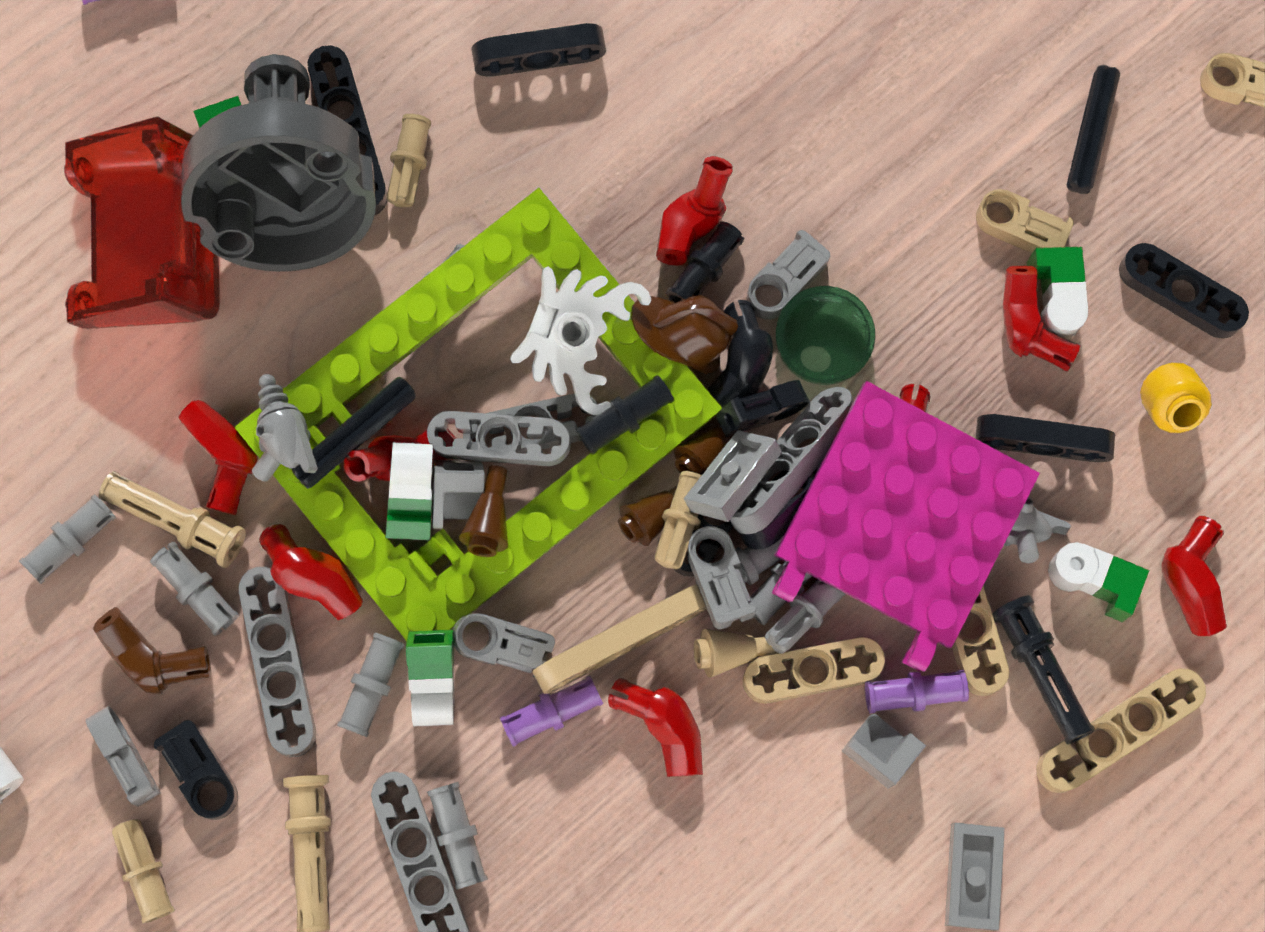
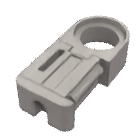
[746,230,830,319]
[687,526,757,629]
[453,613,555,677]
[86,706,161,807]

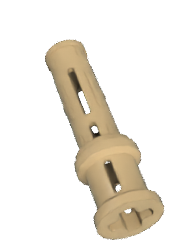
[98,471,246,568]
[283,775,331,932]

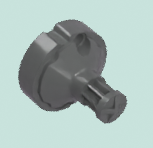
[181,54,376,272]

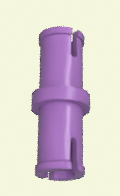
[865,670,969,714]
[500,675,603,747]

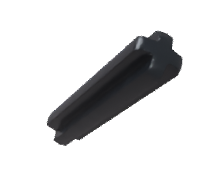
[1066,65,1120,194]
[291,377,416,489]

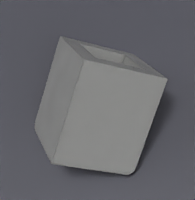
[432,460,485,529]
[842,714,926,789]

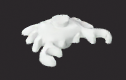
[510,266,651,415]

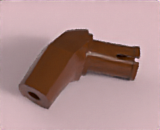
[93,607,211,694]

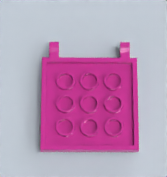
[771,381,1040,672]

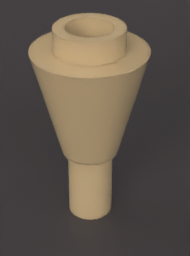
[693,629,778,678]

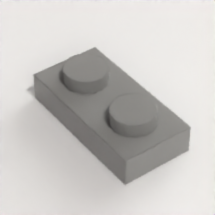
[684,430,782,522]
[945,823,1005,931]

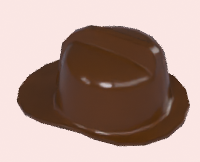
[631,295,738,374]

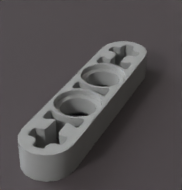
[730,387,854,534]
[239,567,316,757]
[371,772,469,932]

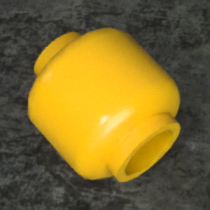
[1140,362,1212,433]

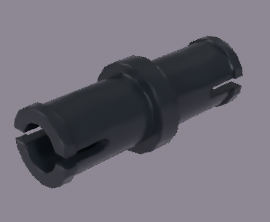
[666,221,745,303]
[575,375,675,455]

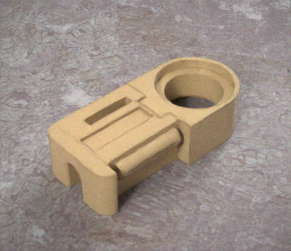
[1200,53,1265,108]
[976,189,1074,253]

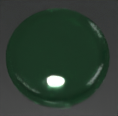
[775,286,876,385]

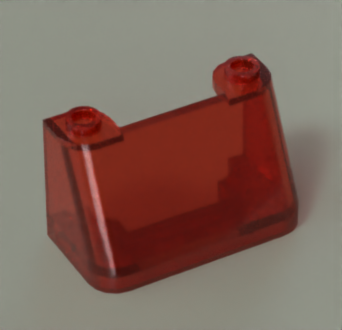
[64,116,220,329]

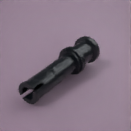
[992,595,1095,745]

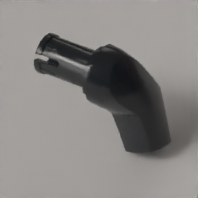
[707,300,773,408]

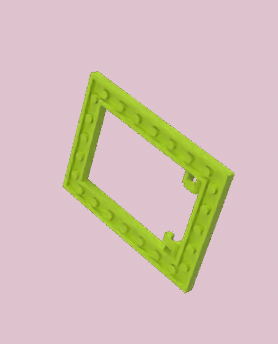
[235,187,722,641]

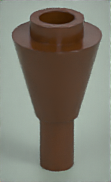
[674,426,733,475]
[459,465,508,557]
[618,485,677,546]

